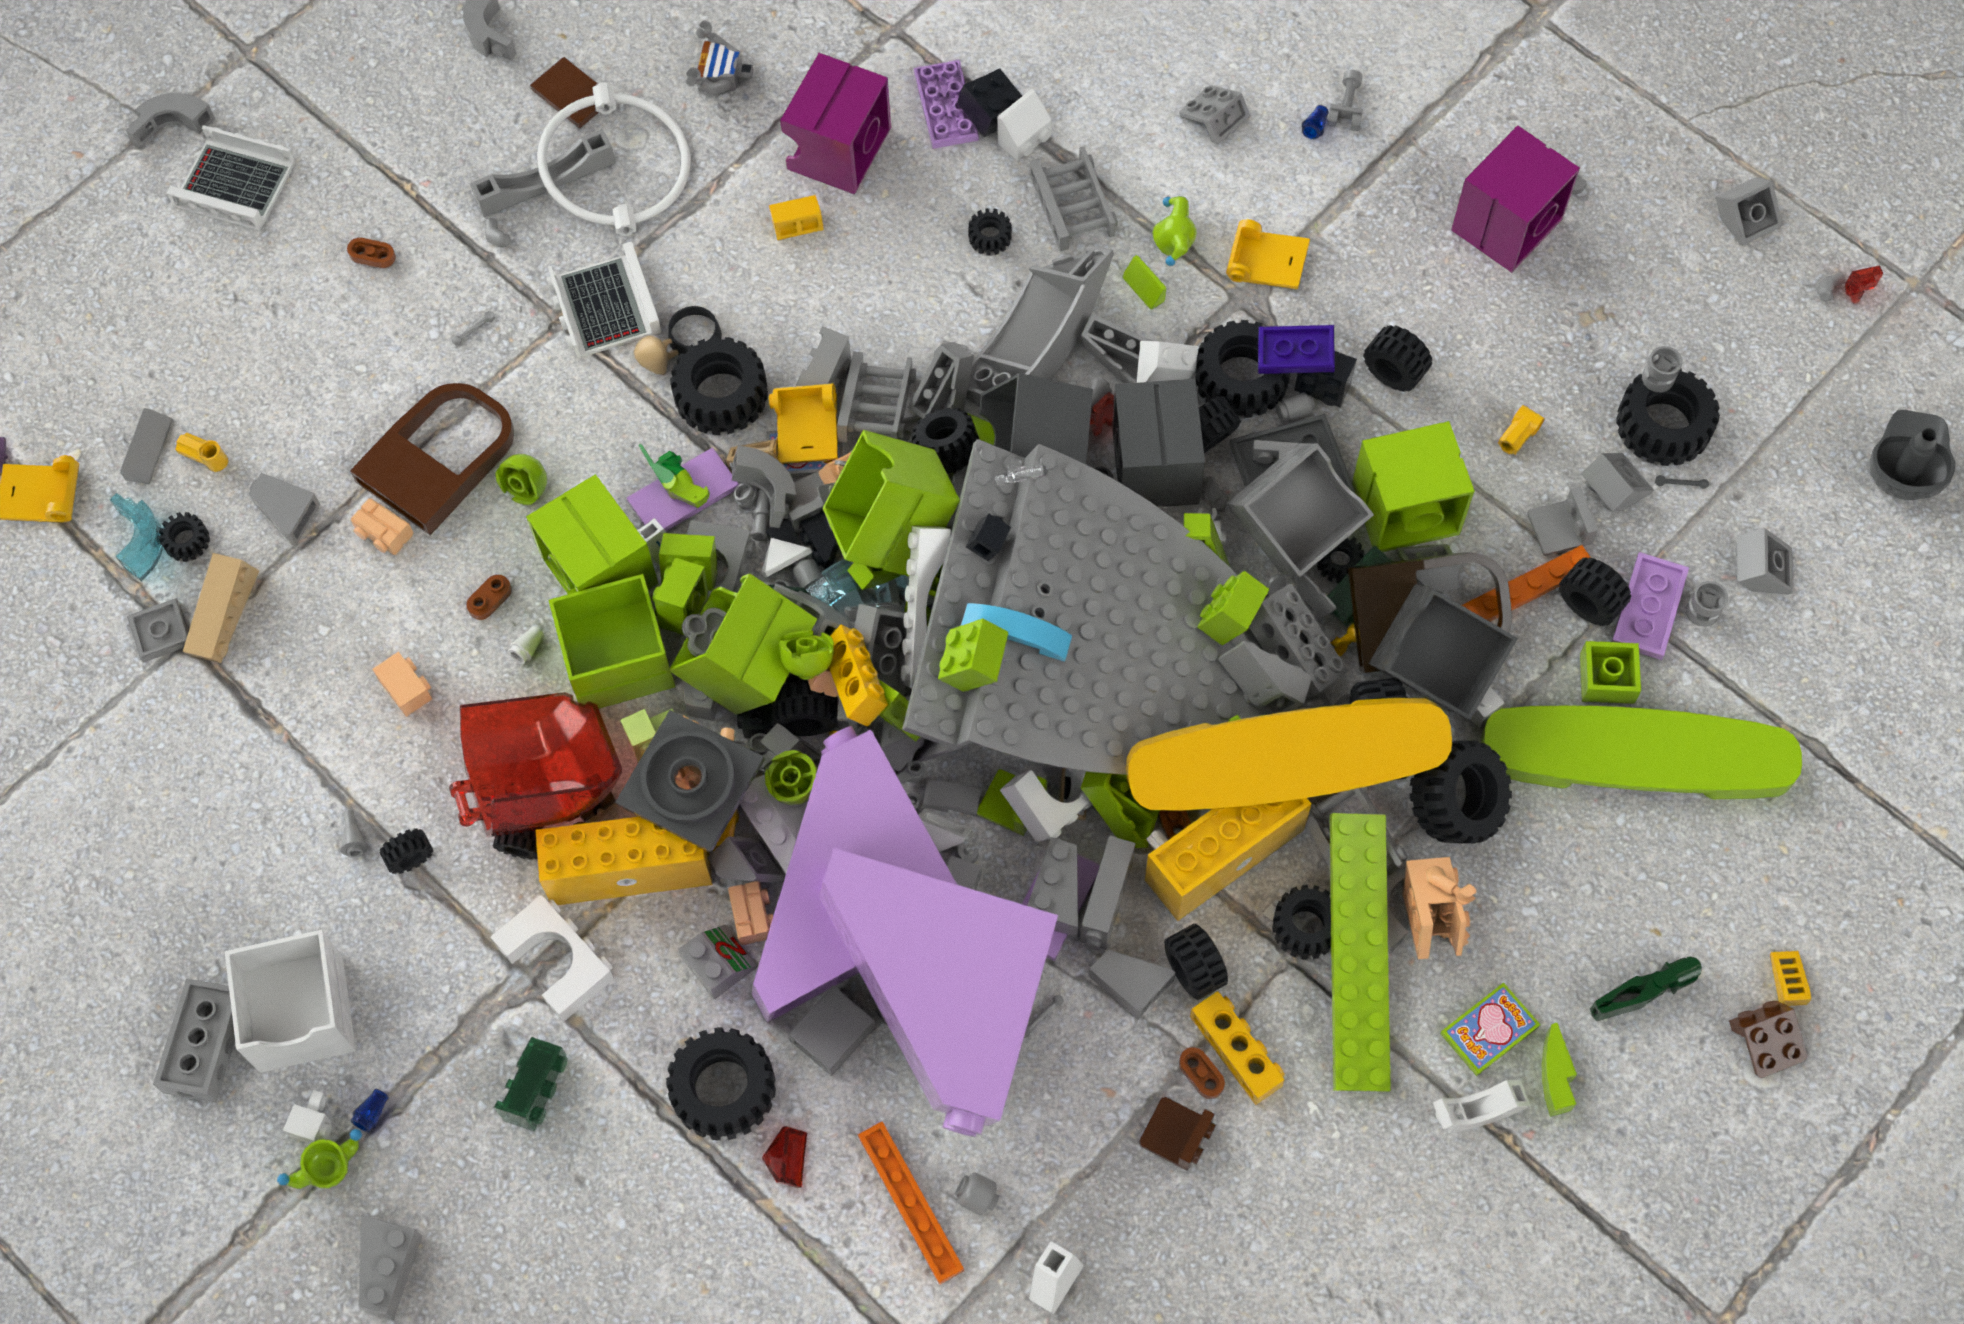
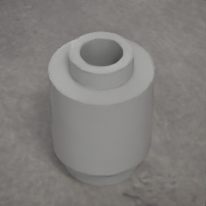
[1276,392,1315,423]
[792,558,827,597]

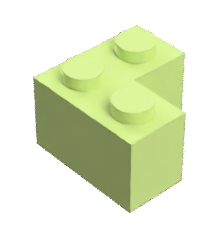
[620,709,674,762]

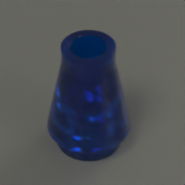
[1301,105,1329,140]
[350,1089,389,1132]

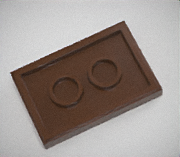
[530,57,599,129]

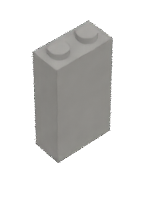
[1080,836,1135,950]

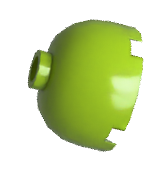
[495,454,548,505]
[780,630,834,680]
[765,750,818,806]

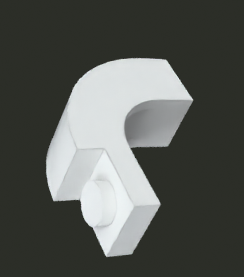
[1433,1080,1531,1133]

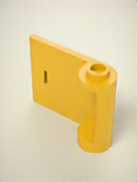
[1226,219,1310,289]
[769,383,838,464]
[0,455,79,522]

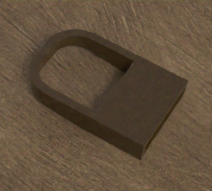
[1347,552,1512,673]

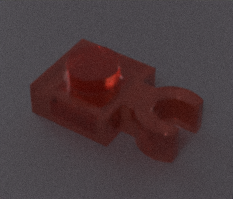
[1090,392,1114,436]

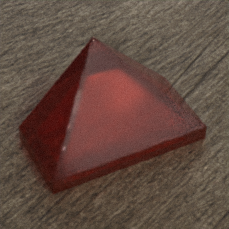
[762,1126,807,1188]

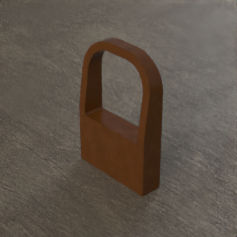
[350,383,514,536]

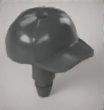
[1869,409,1956,500]

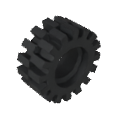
[968,208,1012,256]
[158,512,210,562]
[1317,536,1365,583]
[493,823,538,860]
[379,828,434,874]

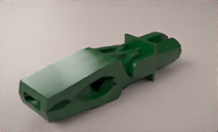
[1590,956,1702,1021]

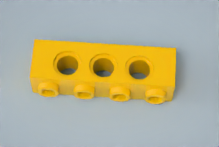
[829,624,888,727]
[1190,991,1285,1106]

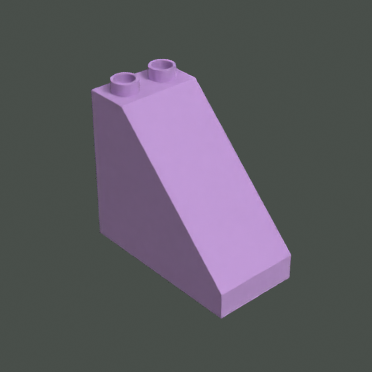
[752,726,957,1023]
[819,847,1058,1137]

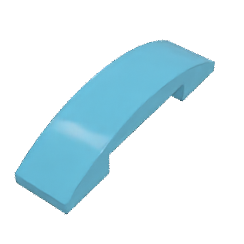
[961,603,1072,662]

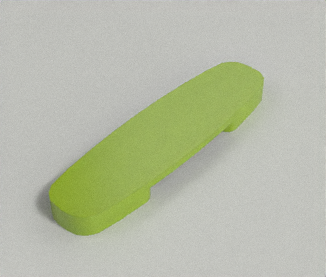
[1480,705,1802,800]

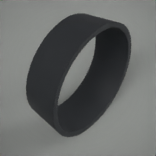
[668,306,722,355]

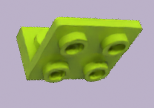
[977,769,1047,836]

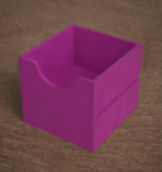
[780,53,891,195]
[1451,125,1580,273]

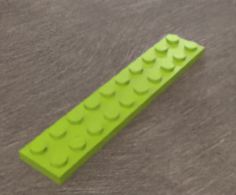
[1329,813,1391,1092]

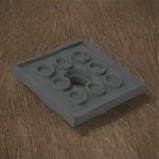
[1229,414,1356,494]
[615,710,765,853]

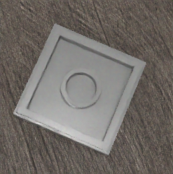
[127,598,189,663]

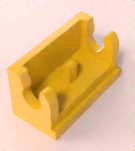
[769,195,824,240]

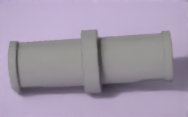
[751,490,770,541]

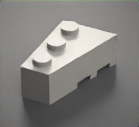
[908,342,974,419]

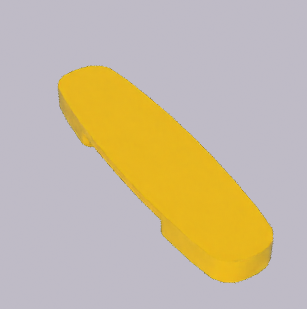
[1126,698,1452,810]

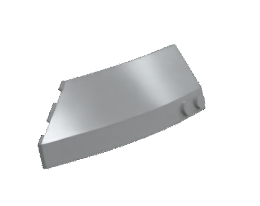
[966,246,1114,406]

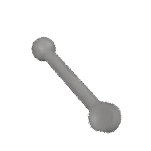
[452,311,495,345]
[1024,995,1064,1038]

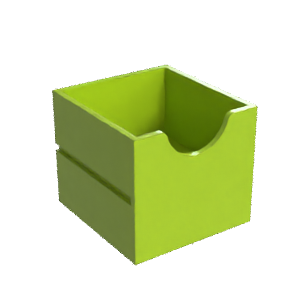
[1352,421,1475,554]
[823,430,960,576]
[526,474,659,594]
[669,573,817,715]
[548,574,676,714]

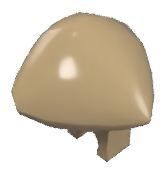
[634,335,679,375]

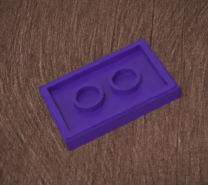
[1258,325,1335,374]

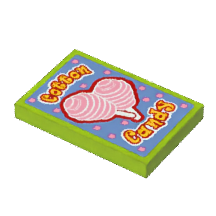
[1440,982,1541,1076]

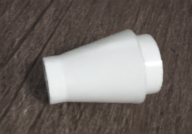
[508,626,544,664]

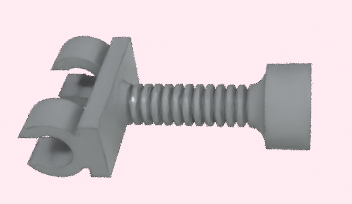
[1327,70,1363,131]

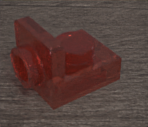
[1845,265,1883,304]

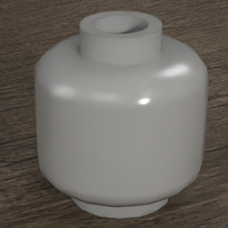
[955,1172,999,1215]

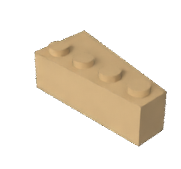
[183,553,259,663]

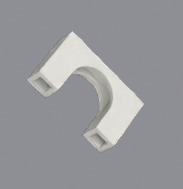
[1000,769,1093,842]
[490,895,614,1022]

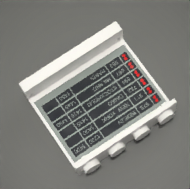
[167,125,296,231]
[546,241,662,359]

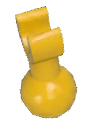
[1330,623,1356,657]

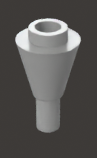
[1088,377,1112,412]
[341,810,368,858]

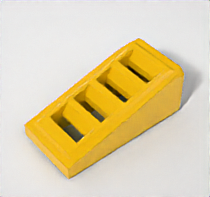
[1770,951,1812,1006]

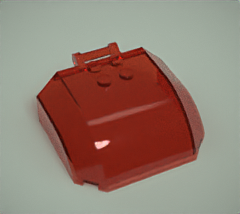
[449,692,622,837]

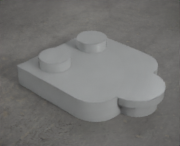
[682,608,727,657]

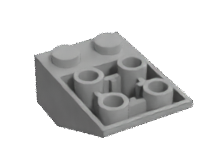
[1218,641,1312,714]
[874,695,926,771]

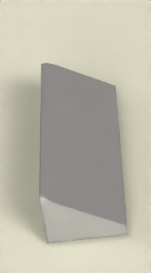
[120,408,173,484]

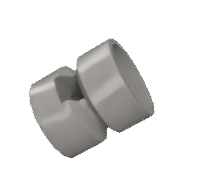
[1642,346,1683,393]
[1686,581,1728,627]

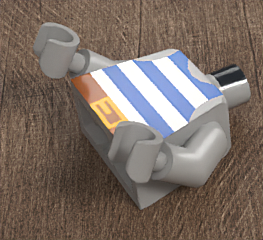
[686,20,753,96]

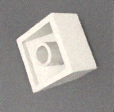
[998,89,1052,161]
[1137,341,1198,383]

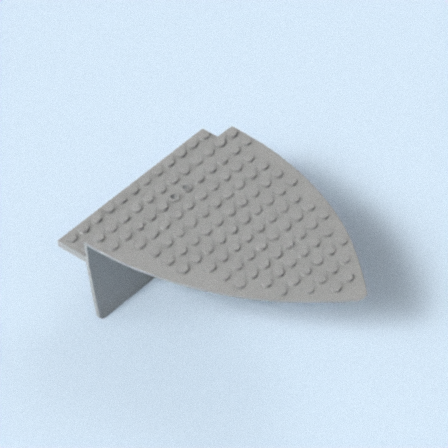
[902,439,1332,774]

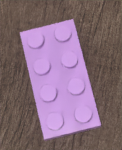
[1612,552,1689,660]

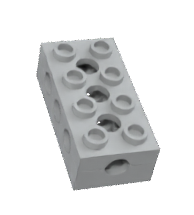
[1249,583,1348,701]
[153,978,235,1103]

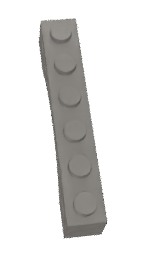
[470,129,616,217]

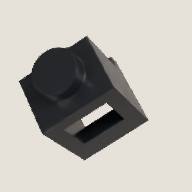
[737,703,773,738]

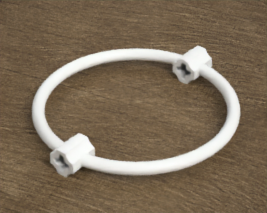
[537,82,691,236]

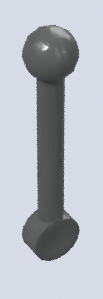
[1655,475,1709,489]

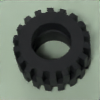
[1363,325,1433,392]
[1199,396,1241,453]
[911,407,980,474]
[1559,557,1632,626]
[772,680,838,736]
[1272,884,1331,960]
[1164,923,1228,1000]

